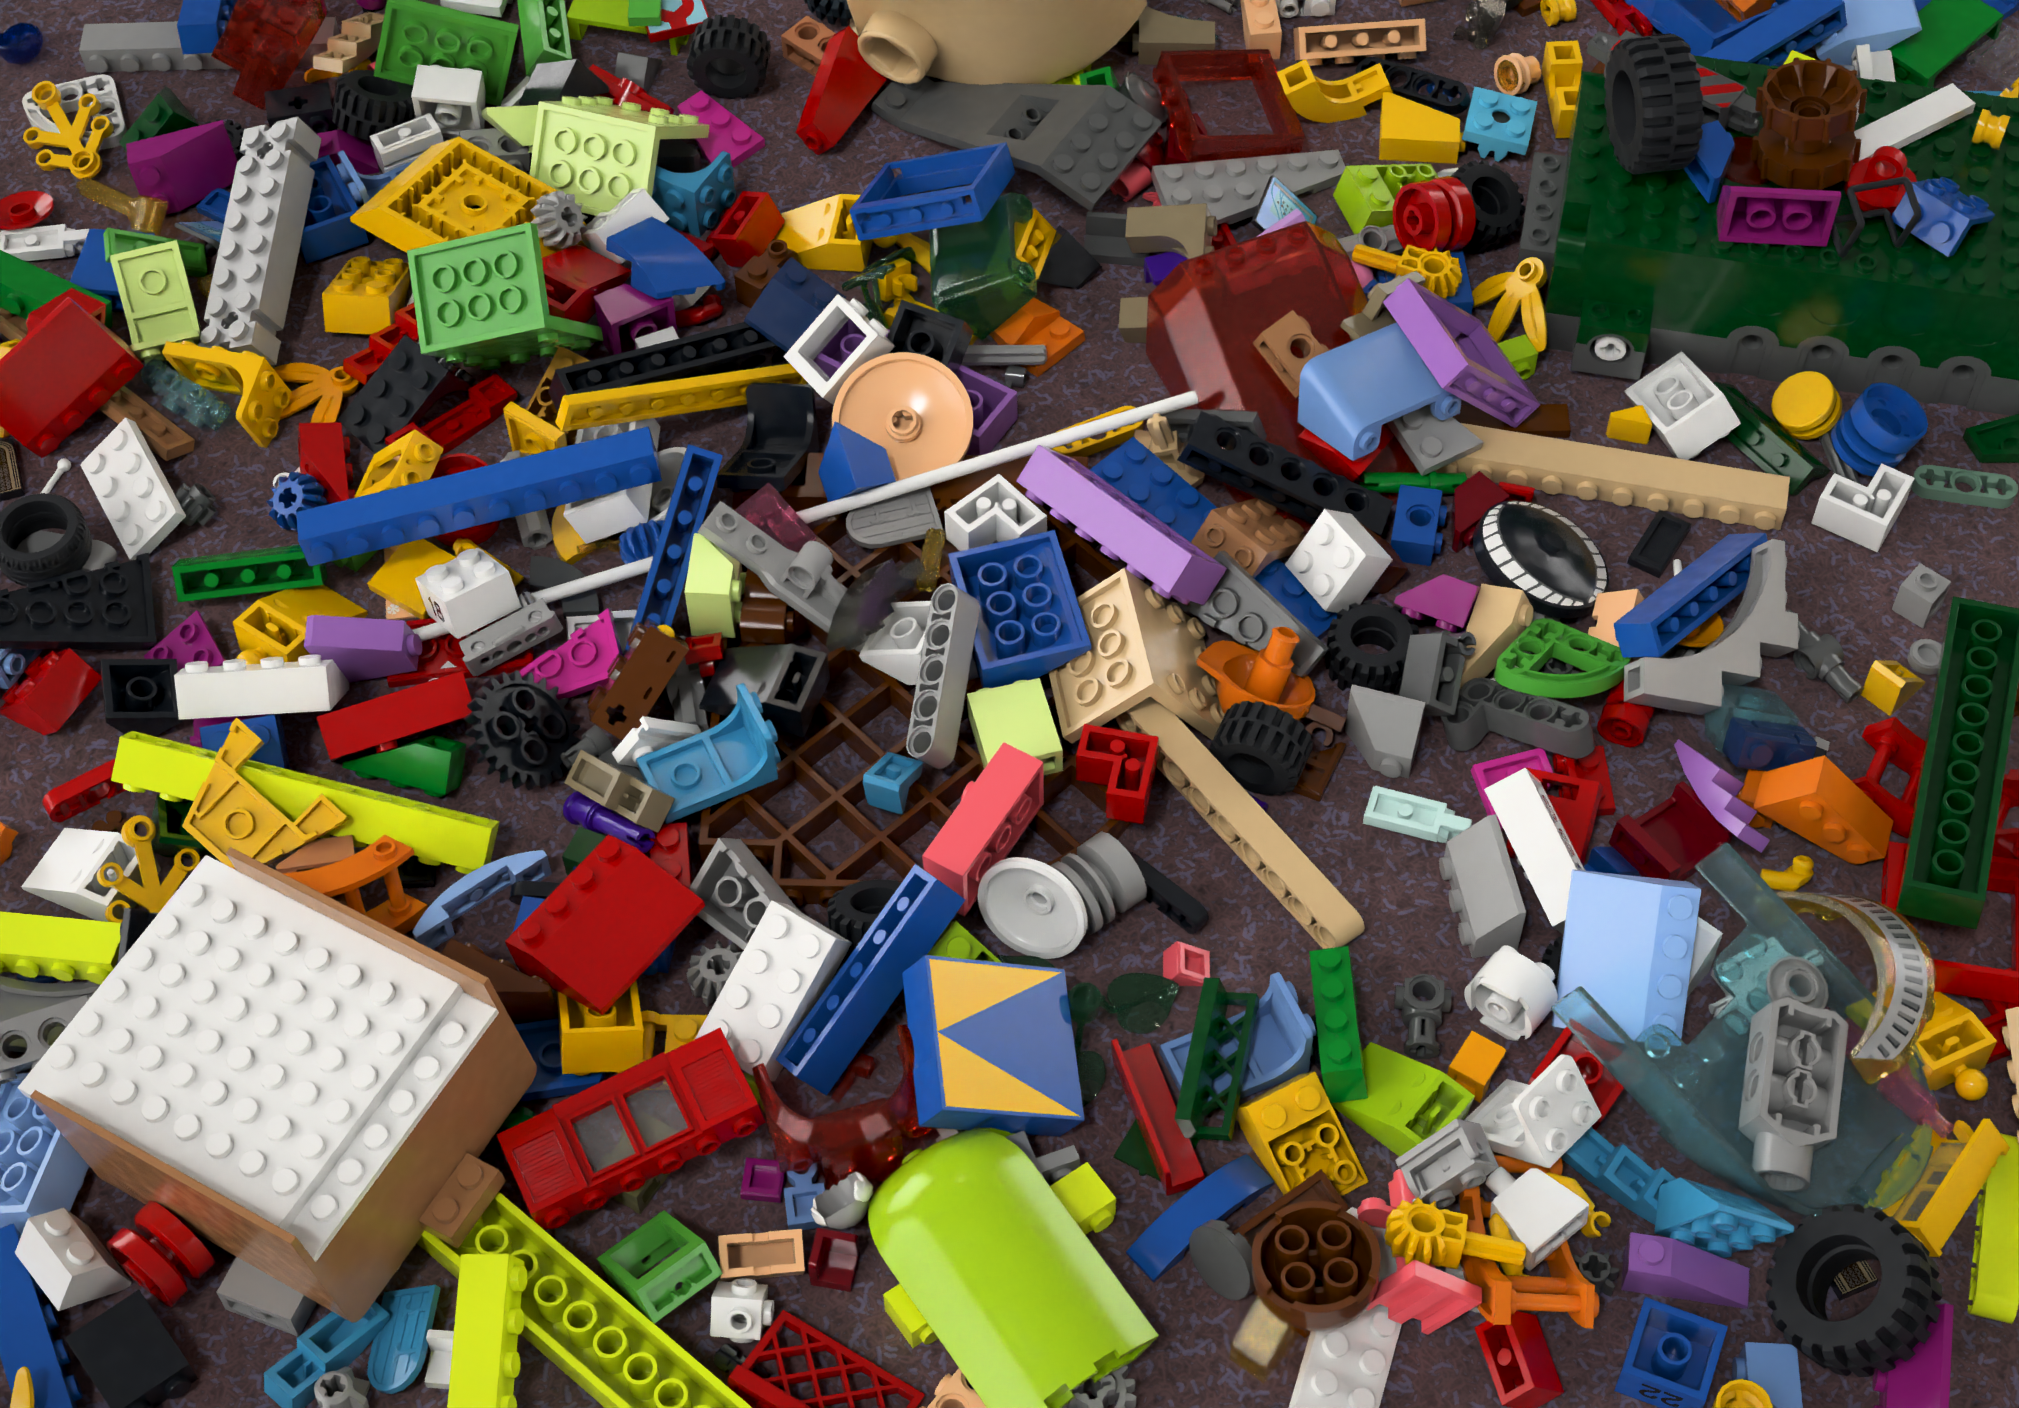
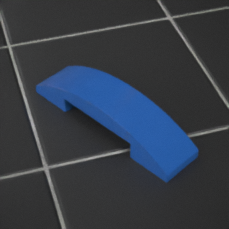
[1126,1154,1275,1283]

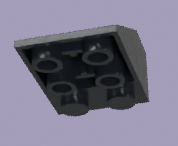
[699,644,830,737]

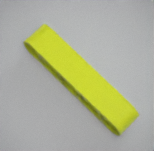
[1967,1133,2019,1324]

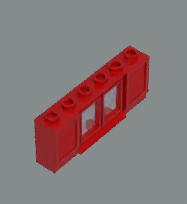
[497,1028,766,1230]

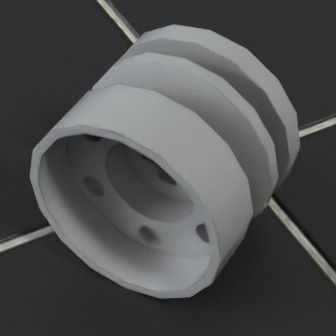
[1050,831,1147,935]

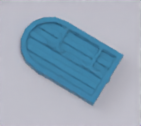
[367,1285,441,1394]

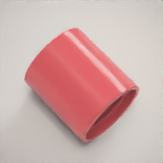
[1110,159,1152,202]

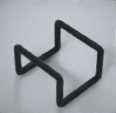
[1831,177,1921,258]

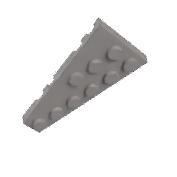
[1151,150,1346,225]

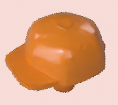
[1196,627,1315,721]

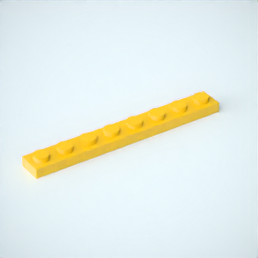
[555,364,807,432]

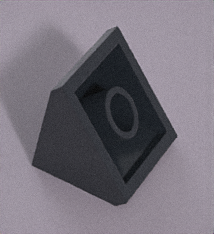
[519,59,609,106]
[100,659,183,736]

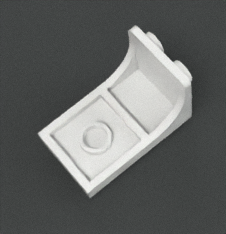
[1465,1054,1602,1168]

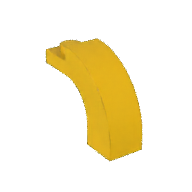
[1277,59,1393,123]

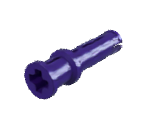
[563,791,655,853]

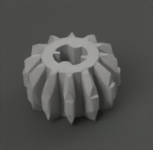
[530,191,588,250]
[686,940,743,1007]

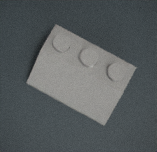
[1439,814,1526,958]

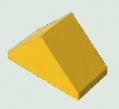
[1861,660,1925,716]

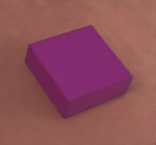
[740,1157,787,1203]

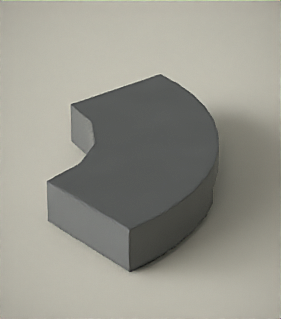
[529,556,600,619]

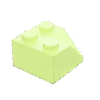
[684,533,746,638]

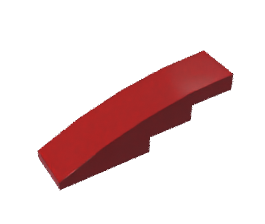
[343,303,419,385]

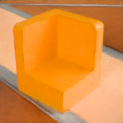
[1447,1031,1506,1103]

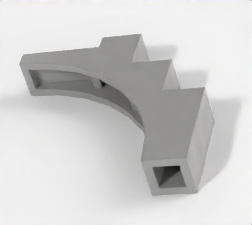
[1624,539,1800,715]

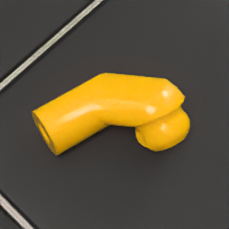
[1759,855,1814,892]

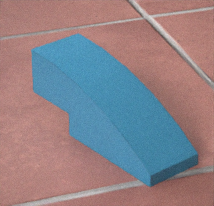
[264,1301,390,1408]

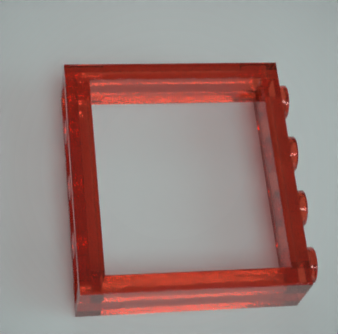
[1153,49,1306,163]

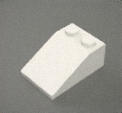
[1624,351,1741,460]

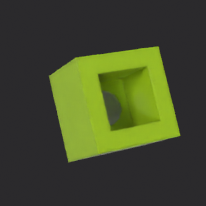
[1497,334,1538,381]

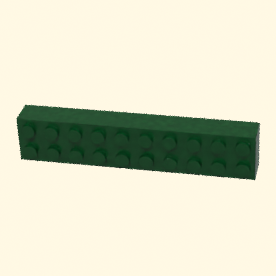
[1895,596,2019,929]

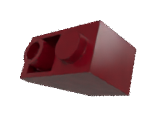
[1451,471,1510,553]

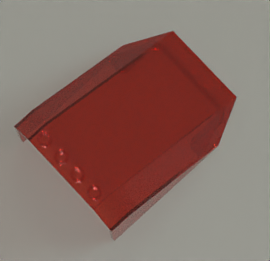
[1146,221,1419,535]

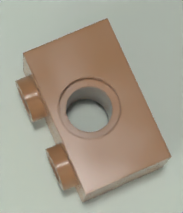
[1253,310,1329,399]

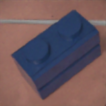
[1723,717,1817,771]

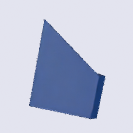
[818,421,896,502]

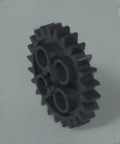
[464,670,581,790]

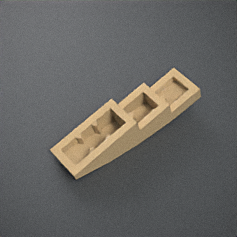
[313,12,385,74]

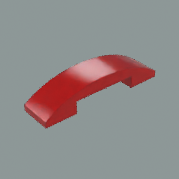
[385,373,517,463]

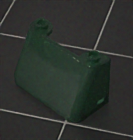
[929,192,1037,340]

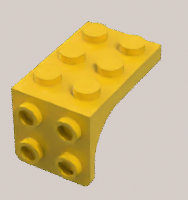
[162,341,291,448]

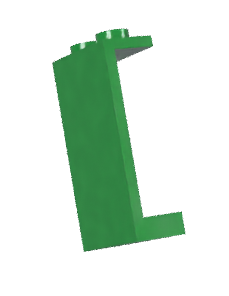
[1886,0,2004,88]

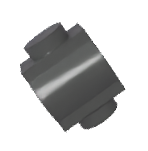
[1394,974,1451,1060]

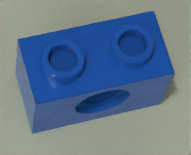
[1390,484,1447,566]

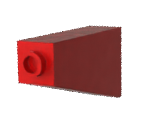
[795,26,887,155]

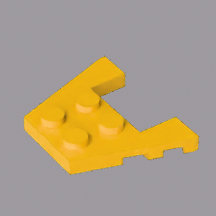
[182,718,349,868]

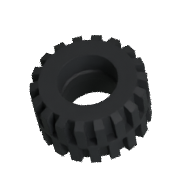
[687,14,771,99]
[331,70,415,141]
[1450,160,1525,253]
[1325,600,1419,695]
[1209,701,1313,796]
[827,879,902,963]

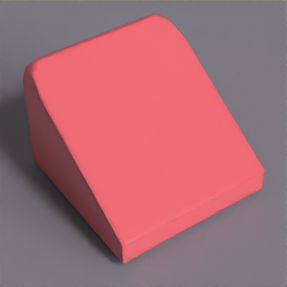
[1163,941,1210,986]

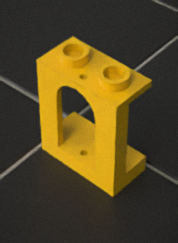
[354,429,444,498]

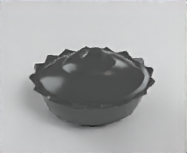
[1119,72,1168,122]

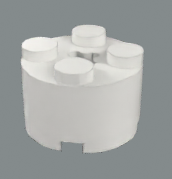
[1464,945,1558,1041]

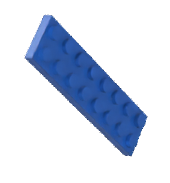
[1090,437,1337,640]

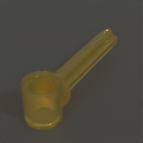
[76,177,168,236]

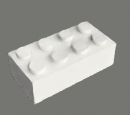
[564,418,660,544]
[694,900,852,1081]

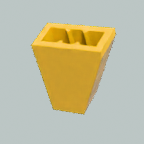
[1379,92,1466,164]

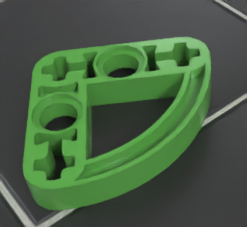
[1494,618,1631,698]

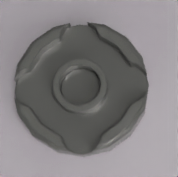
[1189,1219,1256,1301]

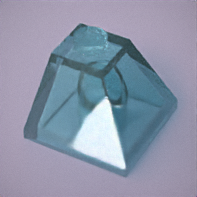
[1704,683,1799,753]

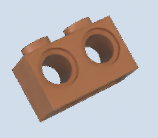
[781,16,836,76]

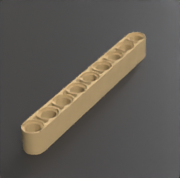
[1115,697,1365,949]

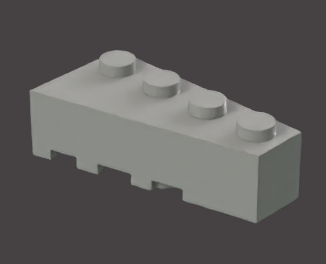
[689,838,799,950]

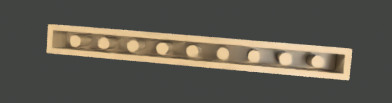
[1435,423,1790,530]

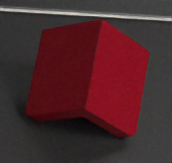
[808,1228,860,1292]

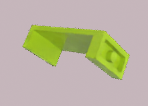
[566,0,689,56]

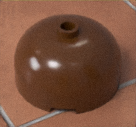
[1252,1200,1381,1331]

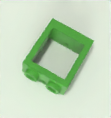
[596,1210,723,1324]

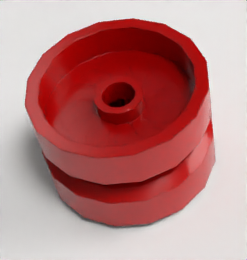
[1393,176,1476,252]
[106,1200,215,1307]

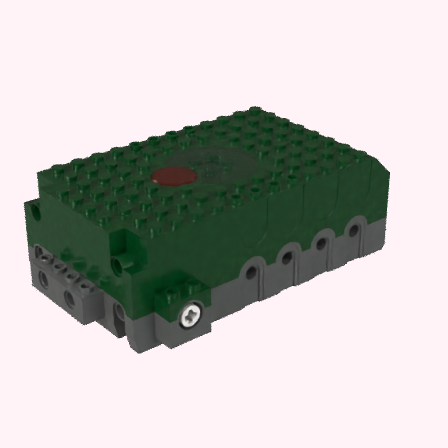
[1516,56,2019,416]

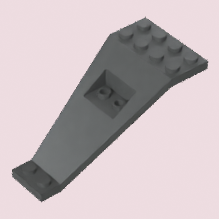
[871,76,1163,211]

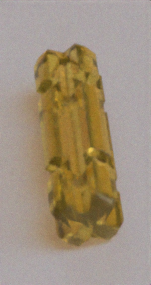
[916,528,945,592]

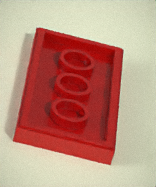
[387,615,534,688]

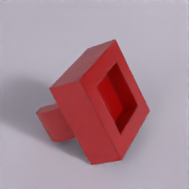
[685,632,725,677]

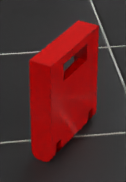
[1506,768,1603,866]

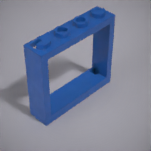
[849,142,1016,241]

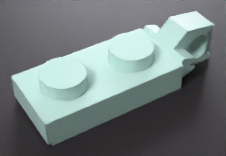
[1363,786,1472,843]

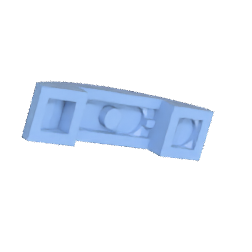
[412,850,552,949]

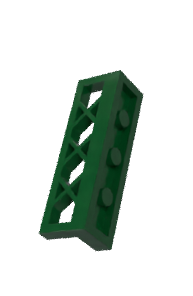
[1713,381,1831,496]
[1174,977,1260,1141]

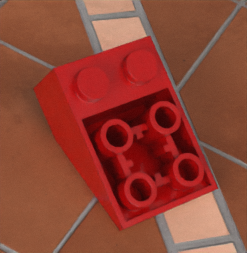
[542,244,631,323]

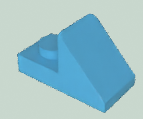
[863,752,924,814]

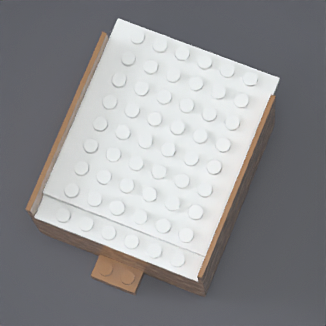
[18,847,537,1323]

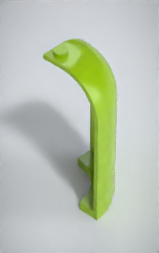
[868,1129,1159,1408]

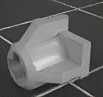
[314,1366,371,1408]

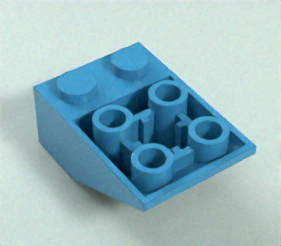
[1654,1177,1794,1258]

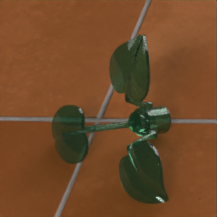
[841,247,916,330]
[997,955,1179,1108]

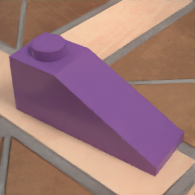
[1621,1232,1750,1309]

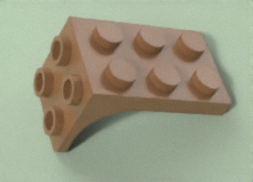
[1191,498,1306,579]

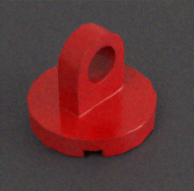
[1844,146,1917,216]

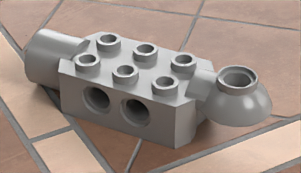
[1738,956,1848,1192]

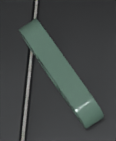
[1911,465,2018,509]

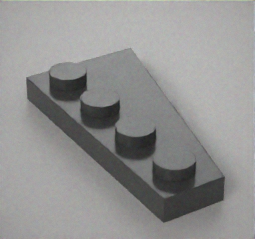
[1177,551,1329,677]

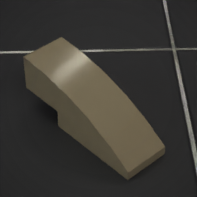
[564,749,675,833]

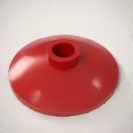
[0,191,54,230]

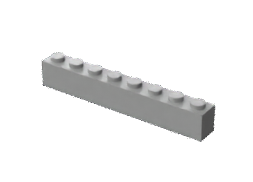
[79,17,340,73]

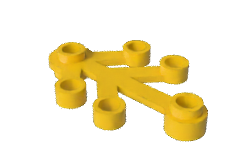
[23,81,114,180]
[97,815,200,923]

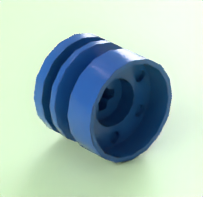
[1831,382,1928,477]

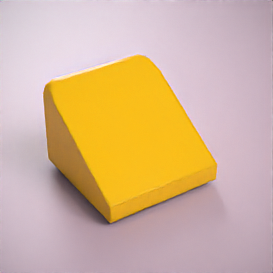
[1606,405,1652,445]

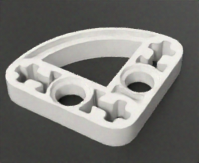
[22,74,127,150]

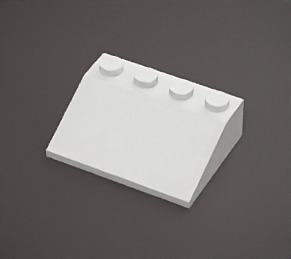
[174,654,349,720]

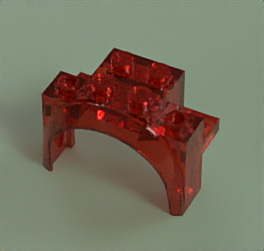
[211,0,328,111]
[752,1024,935,1190]

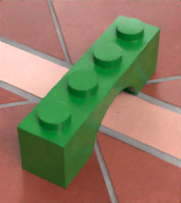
[1309,946,1368,1103]

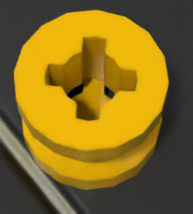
[1540,0,1577,26]
[1971,109,2010,150]

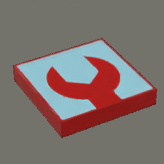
[644,0,709,43]

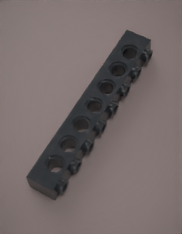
[548,322,788,412]

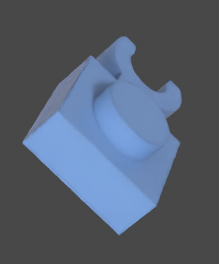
[783,1158,828,1230]

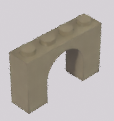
[1118,203,1217,343]

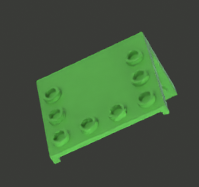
[373,0,519,106]
[407,222,603,370]

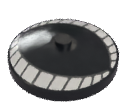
[1473,500,1609,619]

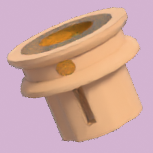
[1494,53,1541,96]

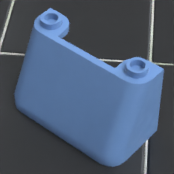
[1297,322,1462,461]

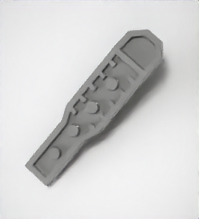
[697,501,883,652]

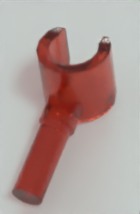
[830,1053,875,1103]

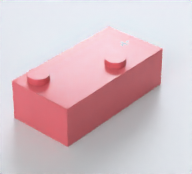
[922,742,1044,917]

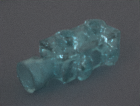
[141,359,232,431]

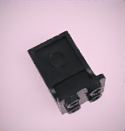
[338,334,476,454]
[716,382,819,494]

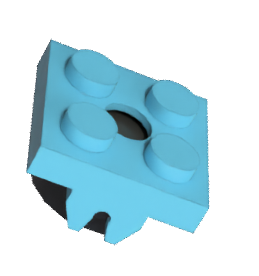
[1462,86,1537,162]

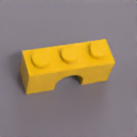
[1541,40,1583,138]

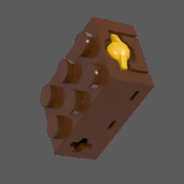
[587,618,689,740]

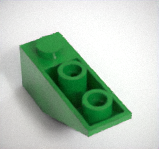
[342,735,467,797]

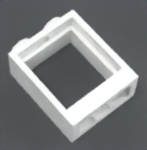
[783,294,895,405]

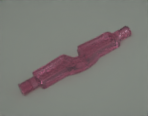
[1824,1006,1954,1138]

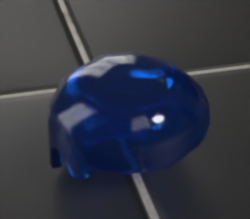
[0,22,43,65]

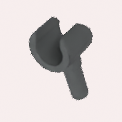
[1004,366,1027,389]

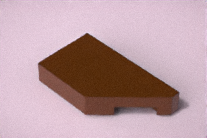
[1292,742,1346,802]

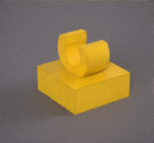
[877,258,918,302]

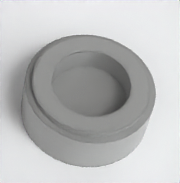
[1907,639,1942,675]

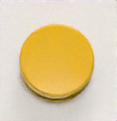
[1771,371,1842,440]

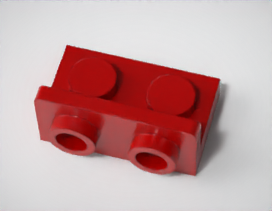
[1552,745,1616,816]

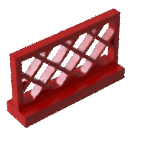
[727,1310,925,1408]

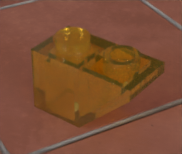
[1230,1294,1296,1383]

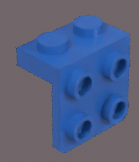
[1892,177,1995,257]

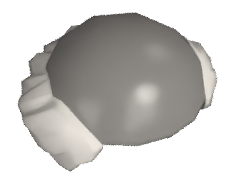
[811,1172,873,1229]

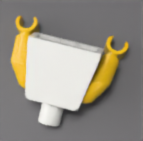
[1485,1167,1611,1276]

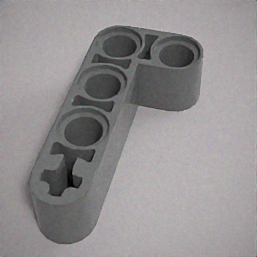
[1441,677,1595,759]

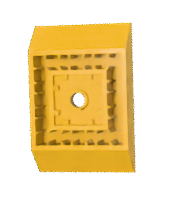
[350,136,587,258]

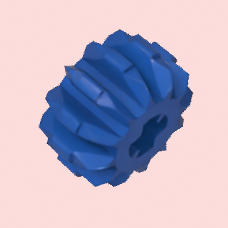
[266,472,329,532]
[619,520,664,564]

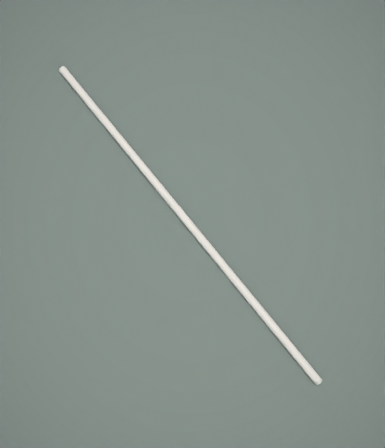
[412,390,1198,642]

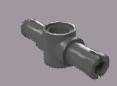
[1787,609,1864,704]

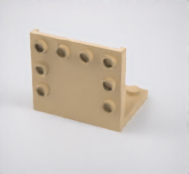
[1048,568,1225,743]

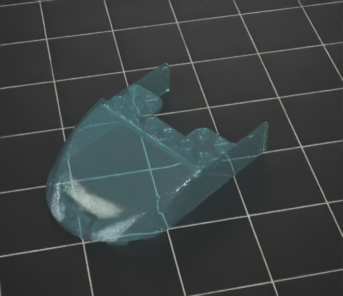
[1551,842,1937,1217]

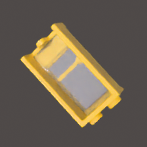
[1864,1116,2010,1257]

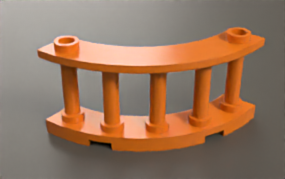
[231,835,428,935]
[1459,1155,1600,1329]

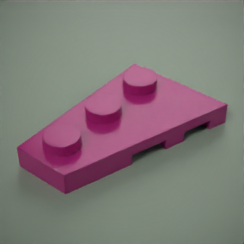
[677,90,765,168]
[519,608,623,700]

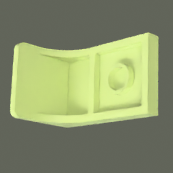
[109,240,202,365]

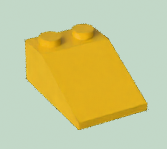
[557,980,644,1075]

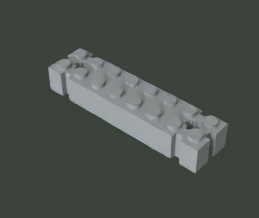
[198,117,321,366]

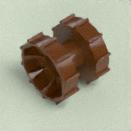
[1751,58,1867,190]

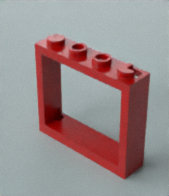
[1878,841,2019,1004]

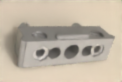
[458,592,563,676]

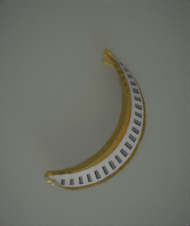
[1756,891,1937,1085]

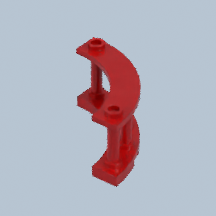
[1851,717,2019,860]

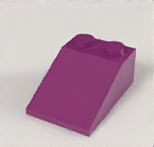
[126,120,238,219]

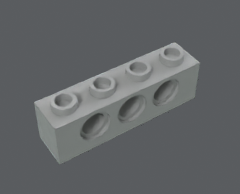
[0,995,90,1084]

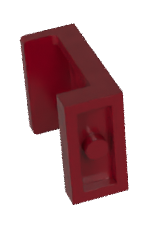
[1609,781,1734,881]

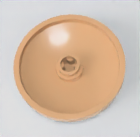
[832,352,973,487]

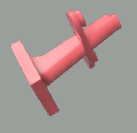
[1357,1169,1482,1335]

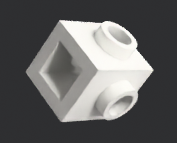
[710,1278,774,1343]

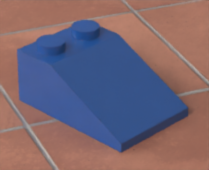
[299,155,369,264]

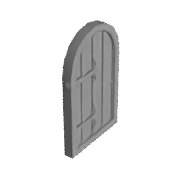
[846,487,944,549]

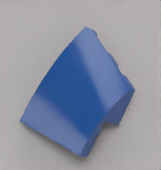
[606,217,726,299]

